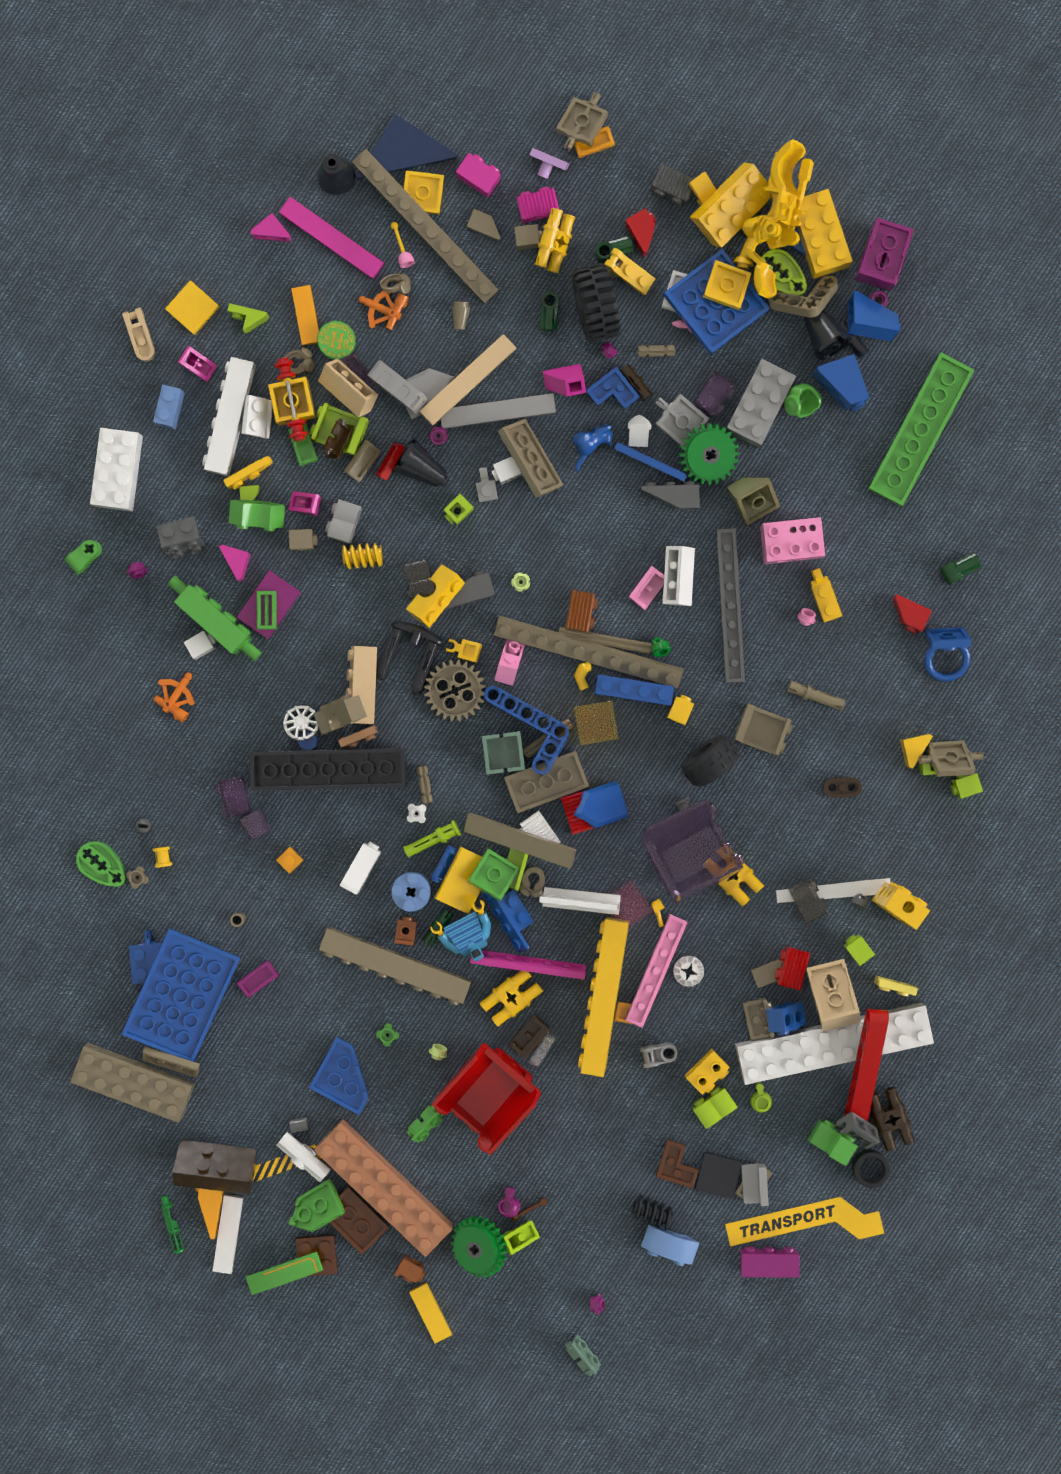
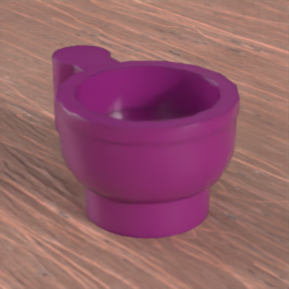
[498,1187,520,1218]

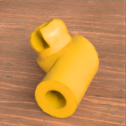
[574,662,592,691]

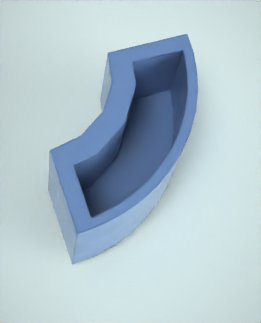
[641,1225,700,1266]

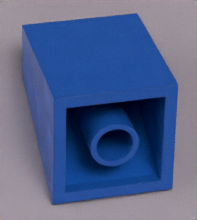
[812,354,869,412]

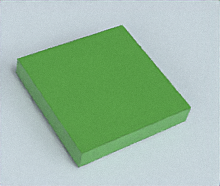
[467,849,521,901]

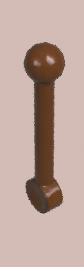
[511,1197,548,1221]

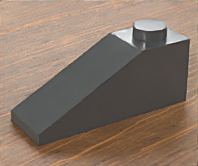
[443,570,495,611]

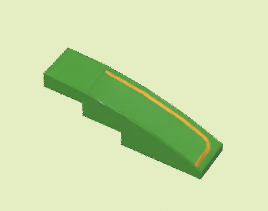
[246,1252,323,1295]

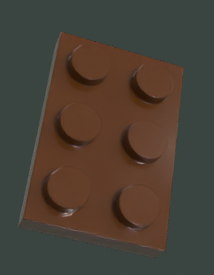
[329,1186,389,1255]

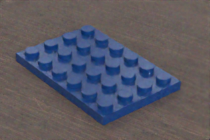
[121,928,240,1062]

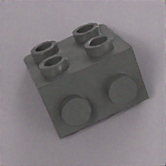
[157,516,206,559]

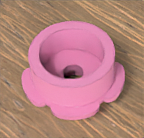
[797,608,816,626]

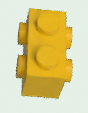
[685,1049,730,1095]

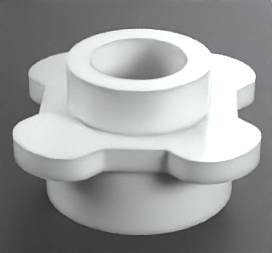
[407,804,426,823]

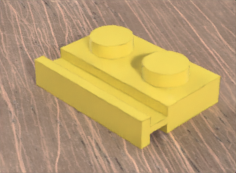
[874,976,918,996]

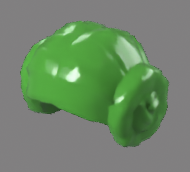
[784,383,822,418]

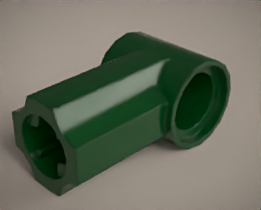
[594,236,634,263]
[540,291,559,332]
[940,553,981,585]

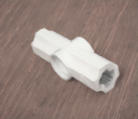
[276,1132,331,1182]

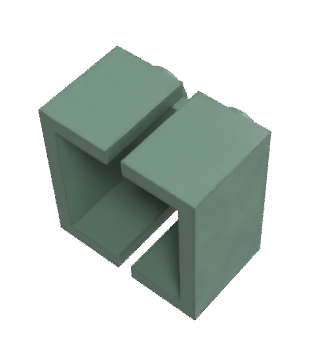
[482,731,525,774]

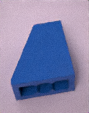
[847,291,901,341]

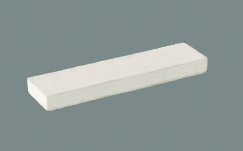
[213,1194,244,1274]

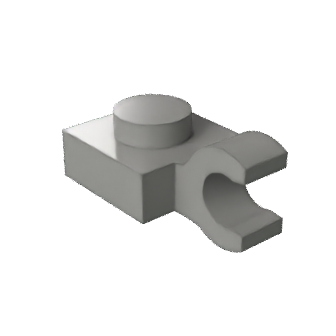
[476,467,498,503]

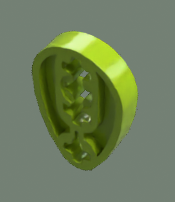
[762,249,807,296]

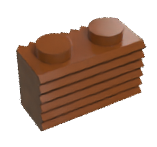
[566,590,598,632]

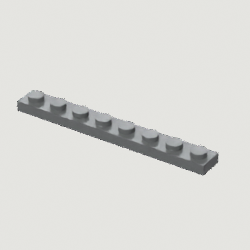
[716,528,745,683]

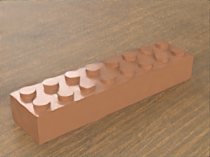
[314,1119,453,1257]

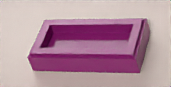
[237,960,279,998]

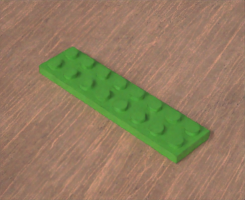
[868,352,975,507]

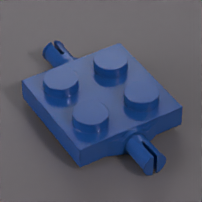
[129,930,162,984]

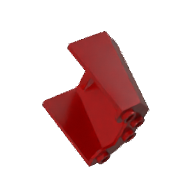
[431,1043,541,1155]

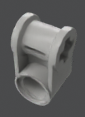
[640,1042,677,1068]

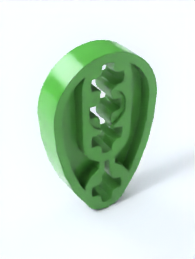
[76,841,127,887]

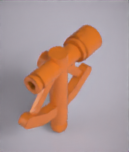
[358,291,409,330]
[153,672,195,723]

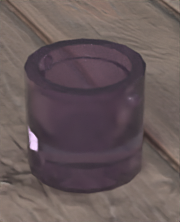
[239,809,271,841]

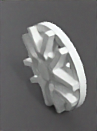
[283,706,319,741]

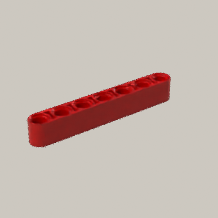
[844,1009,889,1122]

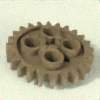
[424,660,486,722]

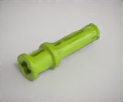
[403,820,461,858]

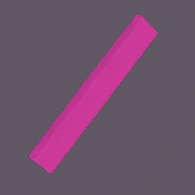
[279,197,384,279]
[470,950,586,980]

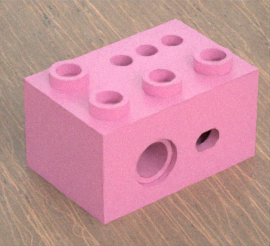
[760,517,825,564]

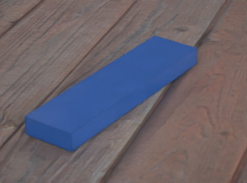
[614,442,687,481]

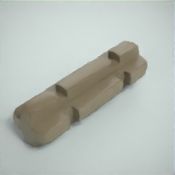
[638,345,675,357]
[417,766,433,804]

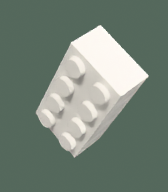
[90,428,143,512]

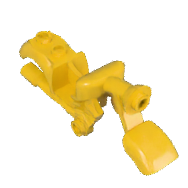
[733,139,814,299]

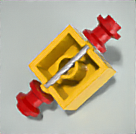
[268,358,316,442]

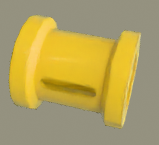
[153,846,172,868]

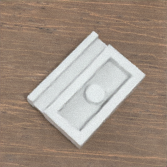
[241,395,273,439]

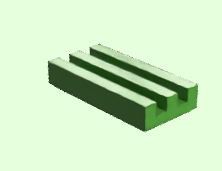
[257,591,277,630]

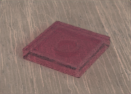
[610,879,654,929]

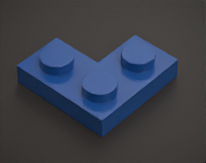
[586,367,640,410]

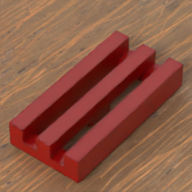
[376,442,405,481]

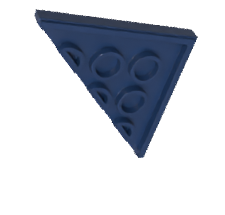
[355,115,458,179]

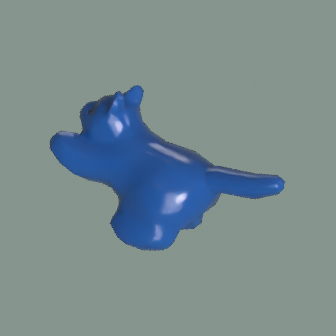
[573,424,613,471]

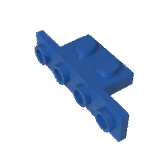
[481,889,534,953]

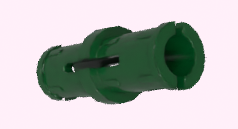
[423,908,454,946]

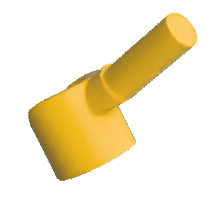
[651,899,664,927]

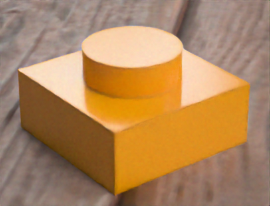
[276,846,304,874]

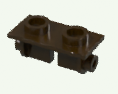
[322,418,355,460]

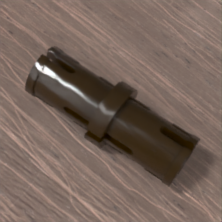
[620,364,653,401]

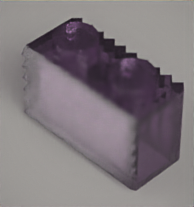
[693,371,735,418]
[216,775,252,818]

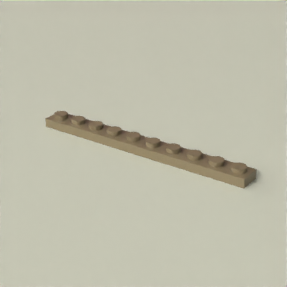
[352,149,499,304]
[494,616,684,688]

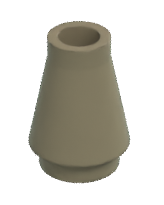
[451,301,470,330]

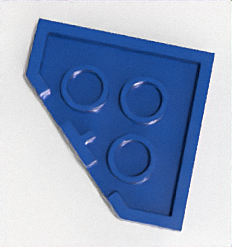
[309,1037,369,1115]

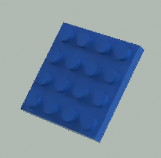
[663,249,770,355]

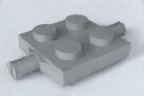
[655,394,709,446]

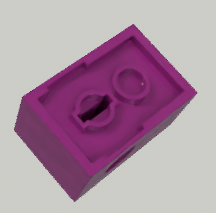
[854,217,914,292]

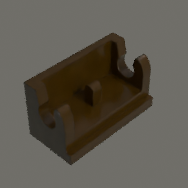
[509,1014,550,1059]

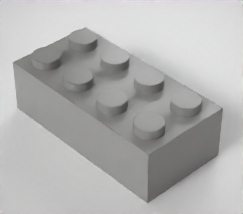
[726,359,796,448]

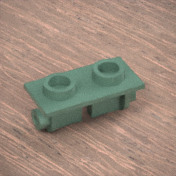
[565,1334,601,1376]

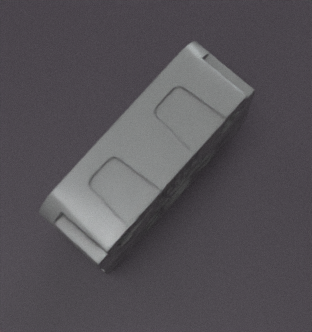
[368,360,428,414]

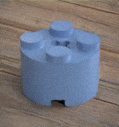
[392,872,431,912]

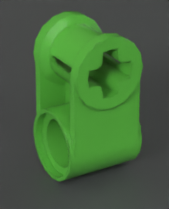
[64,540,102,575]

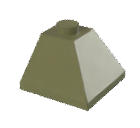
[727,477,780,526]

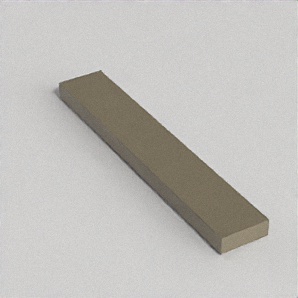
[464,812,577,869]

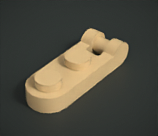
[122,307,155,362]

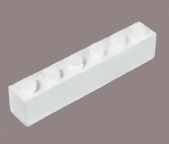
[202,357,256,477]

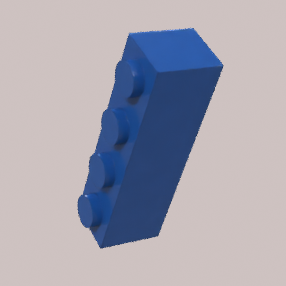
[594,675,674,706]

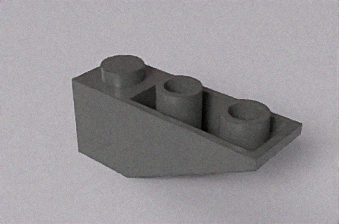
[640,481,700,510]

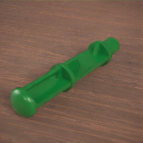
[160,1195,184,1254]

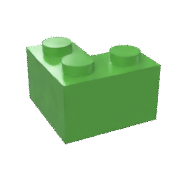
[807,1119,858,1166]

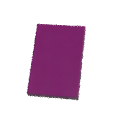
[237,570,301,639]

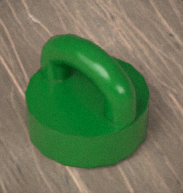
[651,637,671,657]

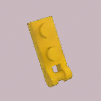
[604,248,655,295]

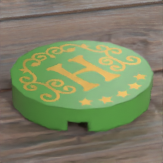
[317,321,356,360]

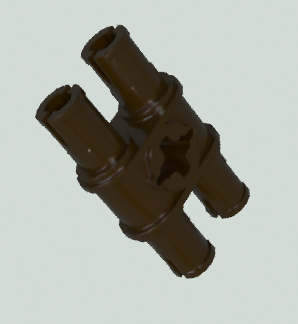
[870,1086,915,1152]

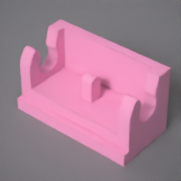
[628,566,664,610]

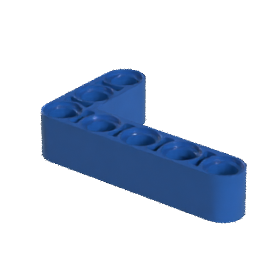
[484,686,570,775]

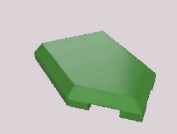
[289,1179,345,1232]

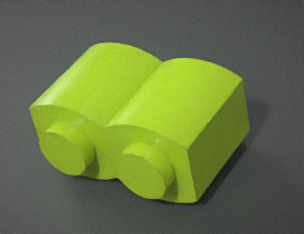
[692,1086,737,1129]

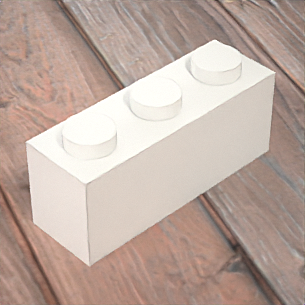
[663,546,695,606]

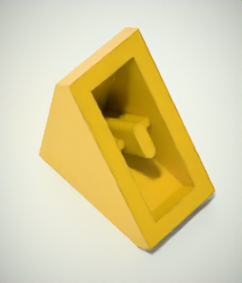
[900,734,933,769]

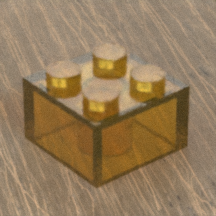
[574,701,618,745]

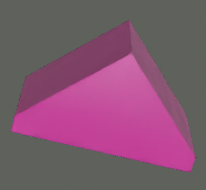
[251,213,292,242]
[178,346,217,382]
[288,491,322,517]
[219,545,251,582]

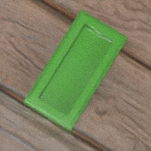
[288,424,318,466]

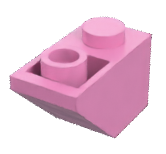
[495,639,525,686]

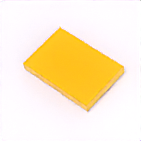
[434,846,482,914]

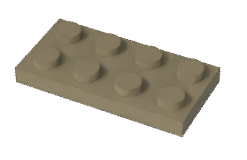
[498,419,563,498]
[504,751,589,813]

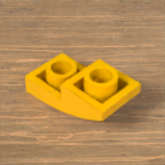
[688,171,716,206]

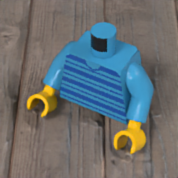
[430,900,491,961]

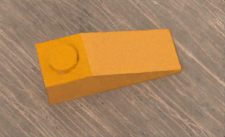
[196,1188,224,1239]

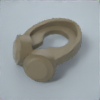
[380,273,411,294]
[284,347,314,374]
[519,867,545,898]

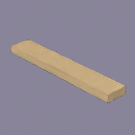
[419,334,516,426]

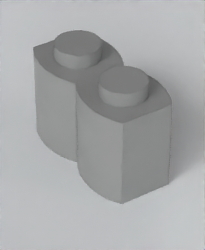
[325,499,362,544]

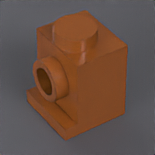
[394,916,417,946]
[394,1254,426,1283]

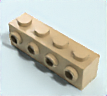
[346,646,377,724]

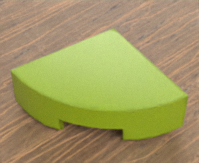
[239,485,259,500]

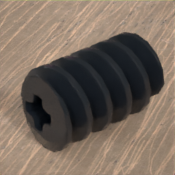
[630,1194,673,1231]

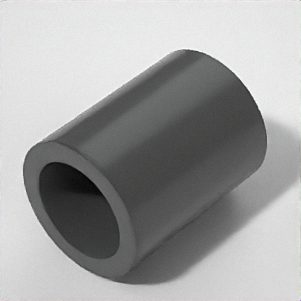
[289,1117,309,1133]

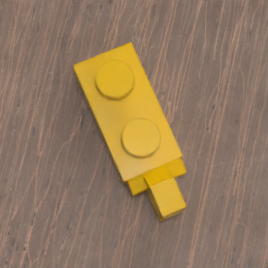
[810,568,842,623]

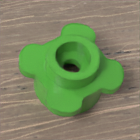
[376,1023,399,1046]

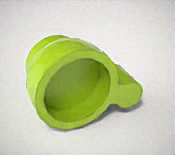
[750,1082,772,1113]

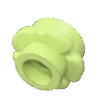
[511,573,530,592]
[429,1044,447,1060]

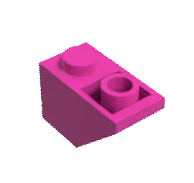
[543,364,586,396]

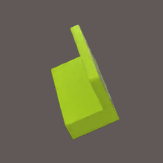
[507,848,529,891]

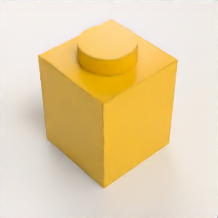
[666,695,694,725]

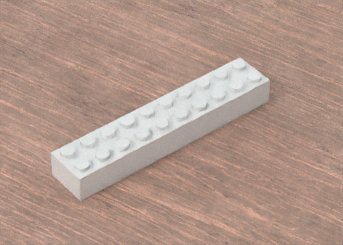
[735,1003,934,1085]

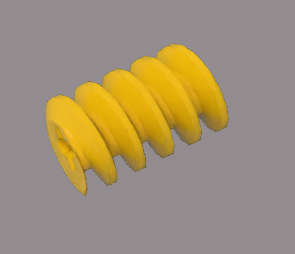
[342,543,383,569]

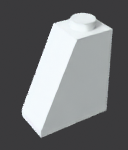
[340,841,382,895]

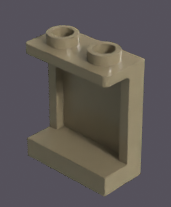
[733,704,793,756]

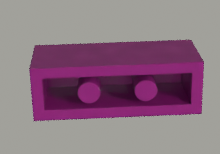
[740,1246,799,1278]

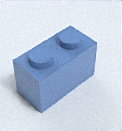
[153,384,185,430]

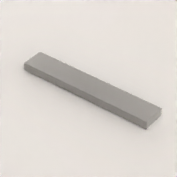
[441,393,556,429]

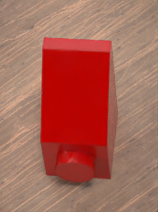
[625,208,656,258]
[892,594,932,634]

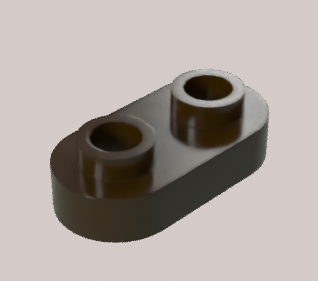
[822,778,862,798]

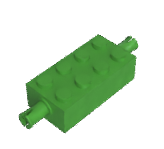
[168,576,262,662]

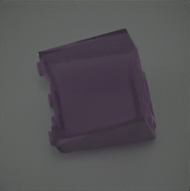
[641,799,744,905]

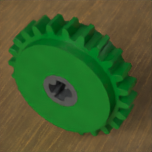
[678,423,740,485]
[450,1216,508,1278]

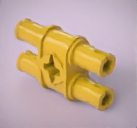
[534,208,576,274]
[703,845,764,907]
[480,971,543,1027]

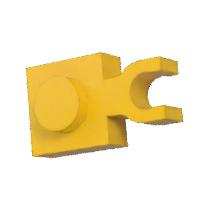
[446,639,482,663]

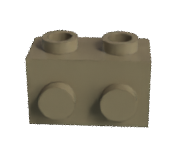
[742,998,775,1041]

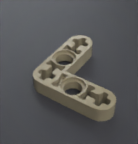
[768,276,838,317]

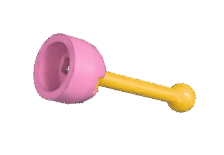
[391,222,415,268]

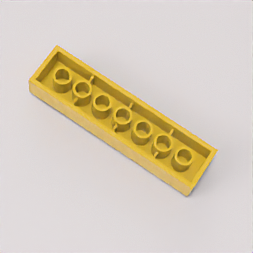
[578,917,630,1077]

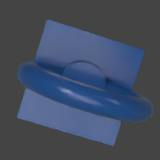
[924,627,971,682]

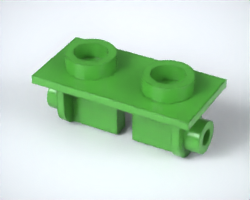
[407,1106,445,1142]

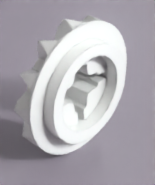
[673,956,704,987]

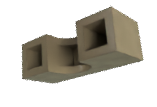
[314,694,367,735]

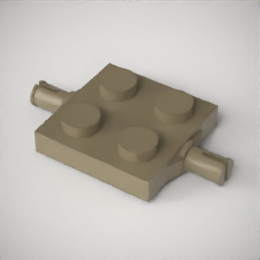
[556,92,608,151]
[918,740,984,777]

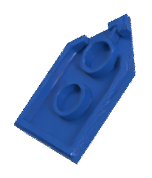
[574,781,628,828]

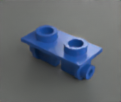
[431,844,458,884]

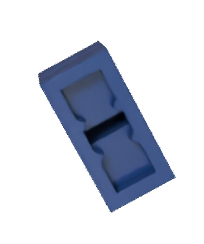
[766,1001,806,1035]

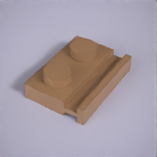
[338,725,379,749]

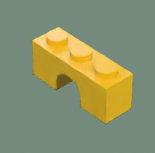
[406,564,465,628]

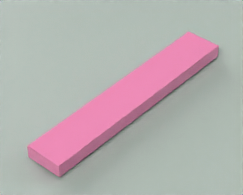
[625,914,688,1028]

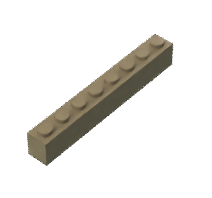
[319,927,472,1005]

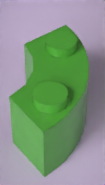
[229,500,285,531]

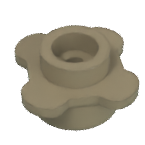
[126,866,149,889]

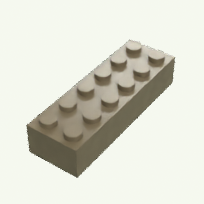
[70,1043,195,1123]

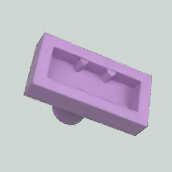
[530,148,570,179]

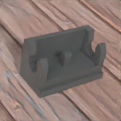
[836,1112,880,1149]

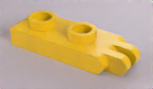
[223,456,273,490]

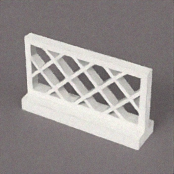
[539,887,621,915]

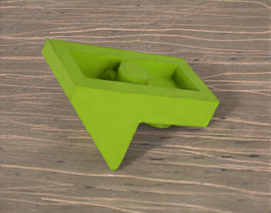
[227,303,269,334]
[502,1220,540,1255]

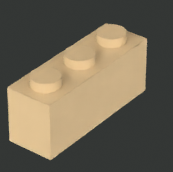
[318,358,378,417]

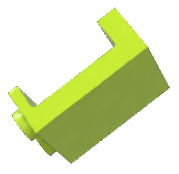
[310,403,369,456]

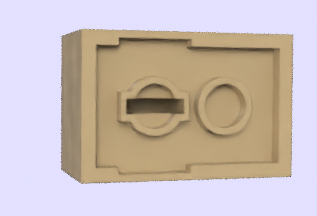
[806,959,861,1032]

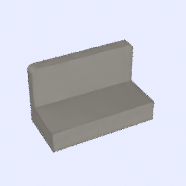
[741,1163,769,1206]

